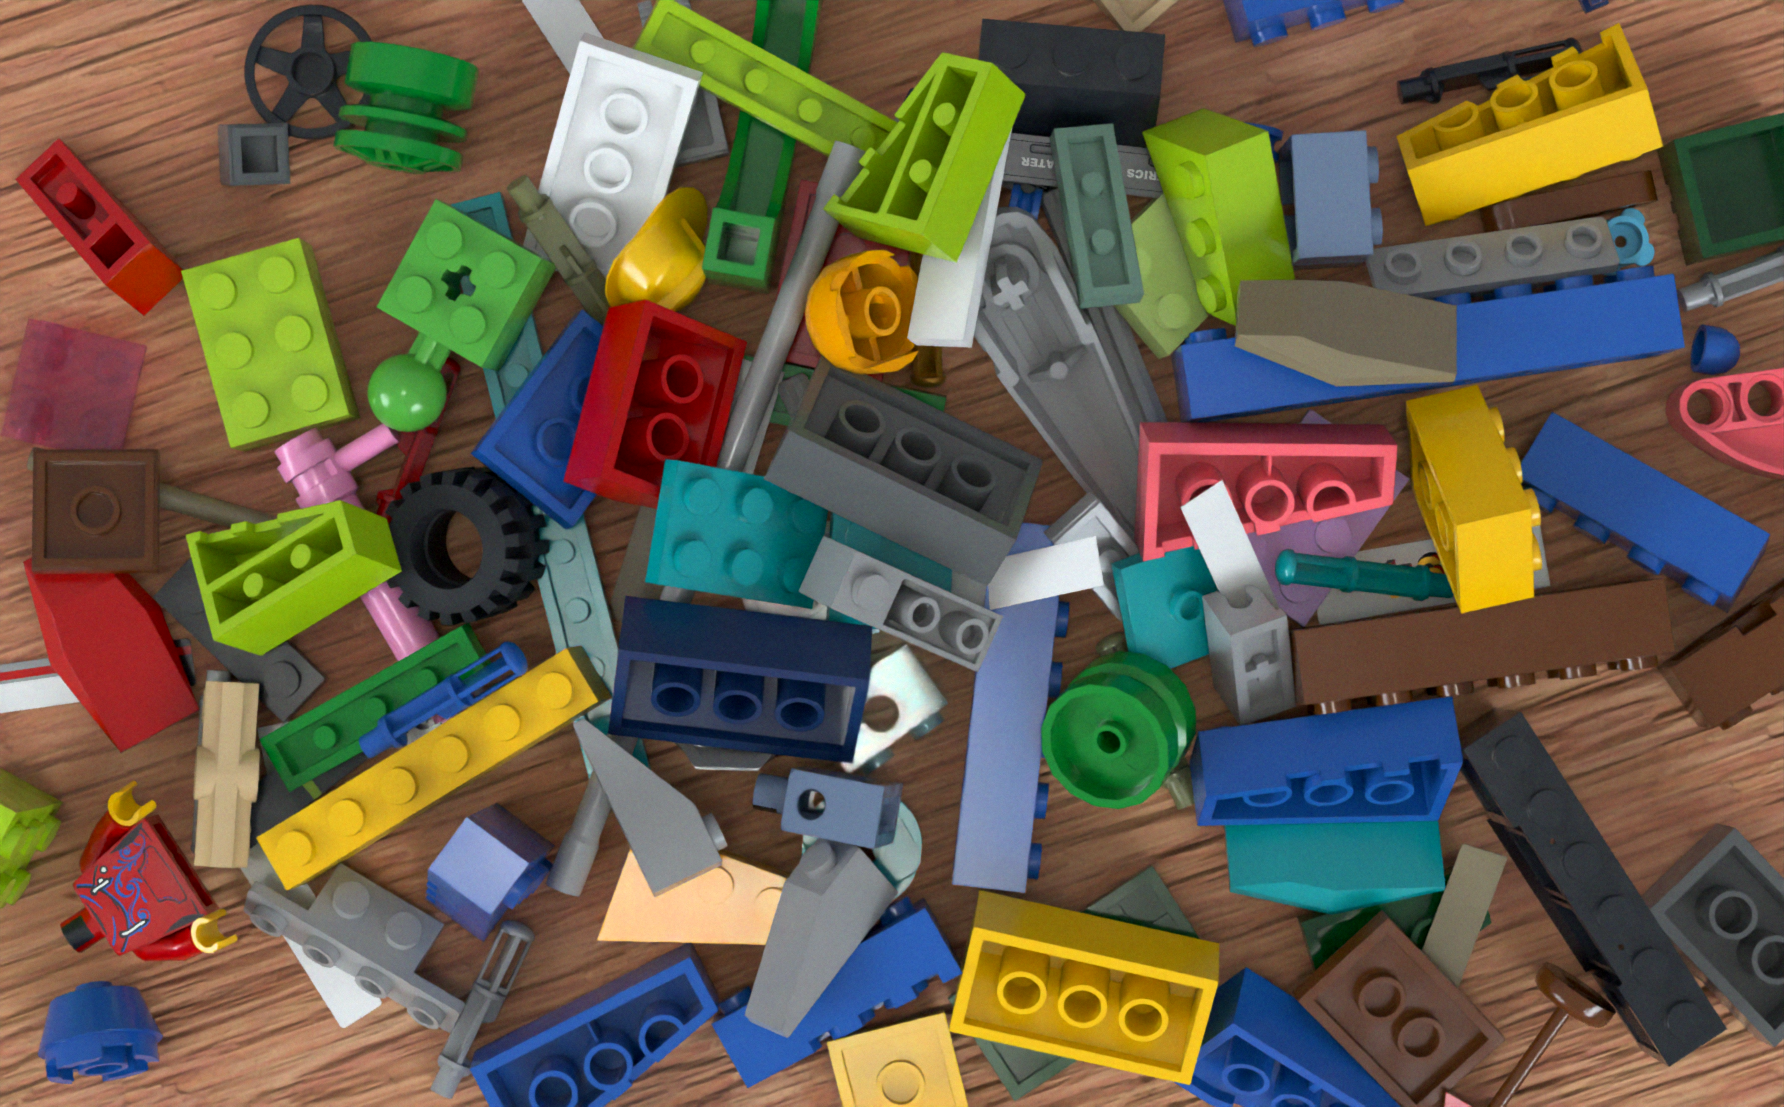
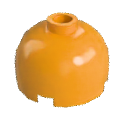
[805,250,919,375]

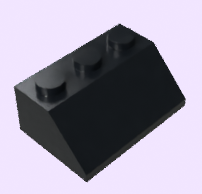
[978,19,1165,148]

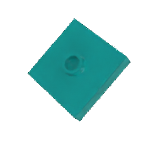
[1111,546,1219,669]

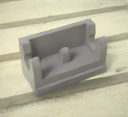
[1202,585,1296,726]

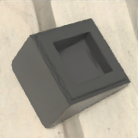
[218,123,290,186]

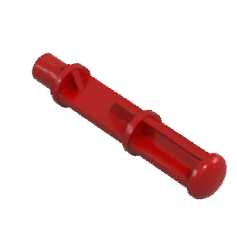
[376,356,461,523]

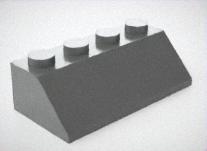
[764,355,1043,587]

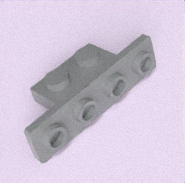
[1366,217,1620,300]
[243,863,465,1033]

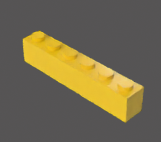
[256,646,612,891]

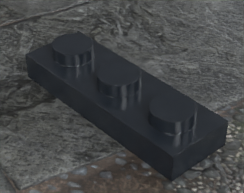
[153,557,329,723]

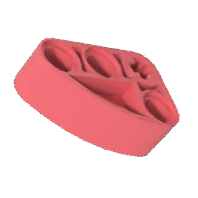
[1666,368,1784,480]

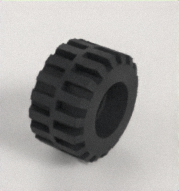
[385,466,549,625]

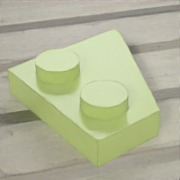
[1113,193,1208,359]

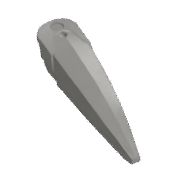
[974,207,1139,546]

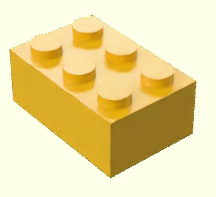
[1406,385,1542,613]

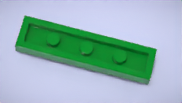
[259,623,492,792]

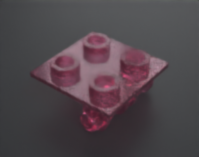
[1,318,147,450]

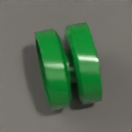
[1041,651,1196,809]

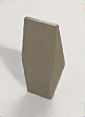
[1235,280,1457,387]

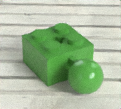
[367,199,556,432]

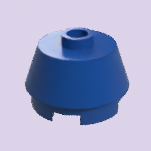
[38,981,163,1084]

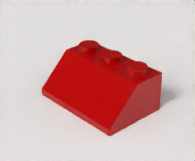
[563,299,747,509]

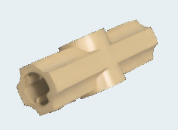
[193,681,260,868]

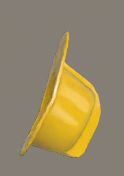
[605,187,708,312]

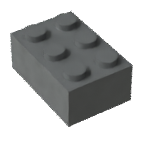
[1641,823,1784,1048]

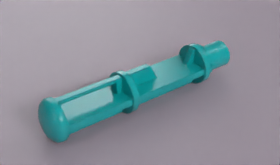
[1275,549,1454,601]

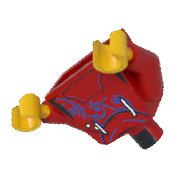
[60,780,237,961]

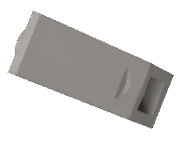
[798,536,1003,672]

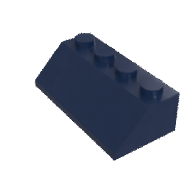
[608,596,872,764]

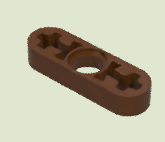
[1479,170,1658,233]

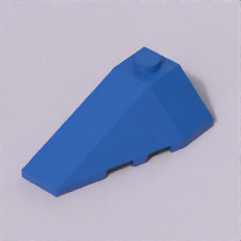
[1172,967,1401,1107]

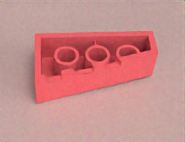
[1134,422,1398,562]

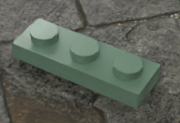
[1049,123,1144,309]

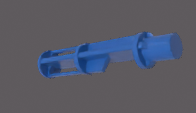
[359,641,528,758]

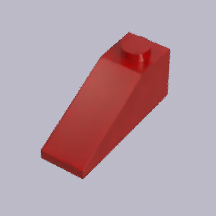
[15,138,184,316]

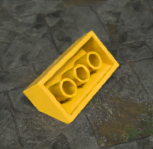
[949,890,1220,1085]

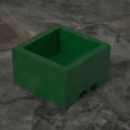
[1657,113,1784,266]

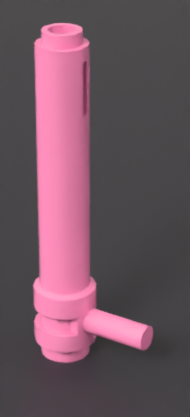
[274,423,475,725]

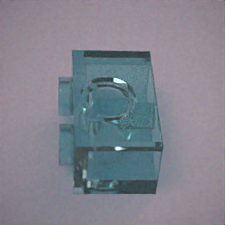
[840,643,948,776]

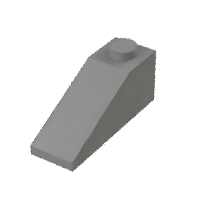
[573,719,727,898]
[745,838,899,1038]

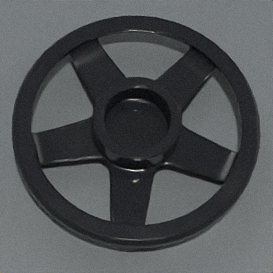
[244,4,373,140]

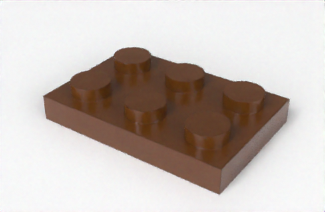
[1292,910,1505,1107]

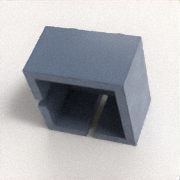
[1278,130,1383,271]

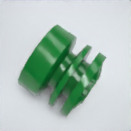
[333,42,479,174]

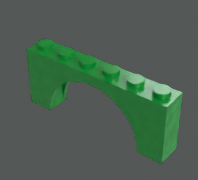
[702,0,823,294]

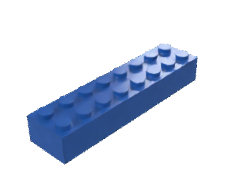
[1171,266,1685,423]

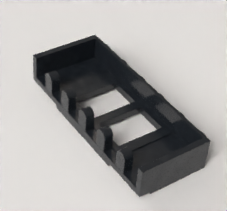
[1458,708,1727,1067]

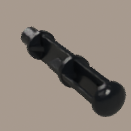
[1397,37,1583,104]

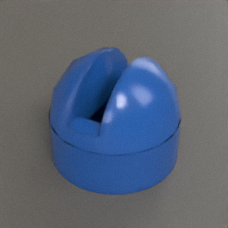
[1690,324,1741,375]

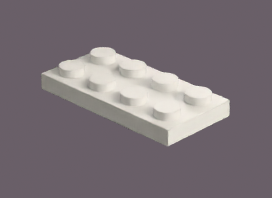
[523,33,703,279]

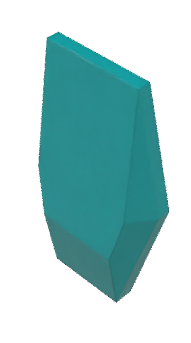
[1224,821,1445,915]

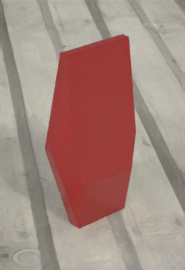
[23,557,199,753]

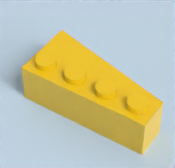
[1396,23,1663,226]

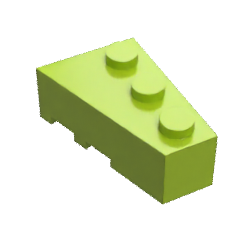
[822,52,1026,263]
[1142,108,1295,326]
[185,500,402,656]

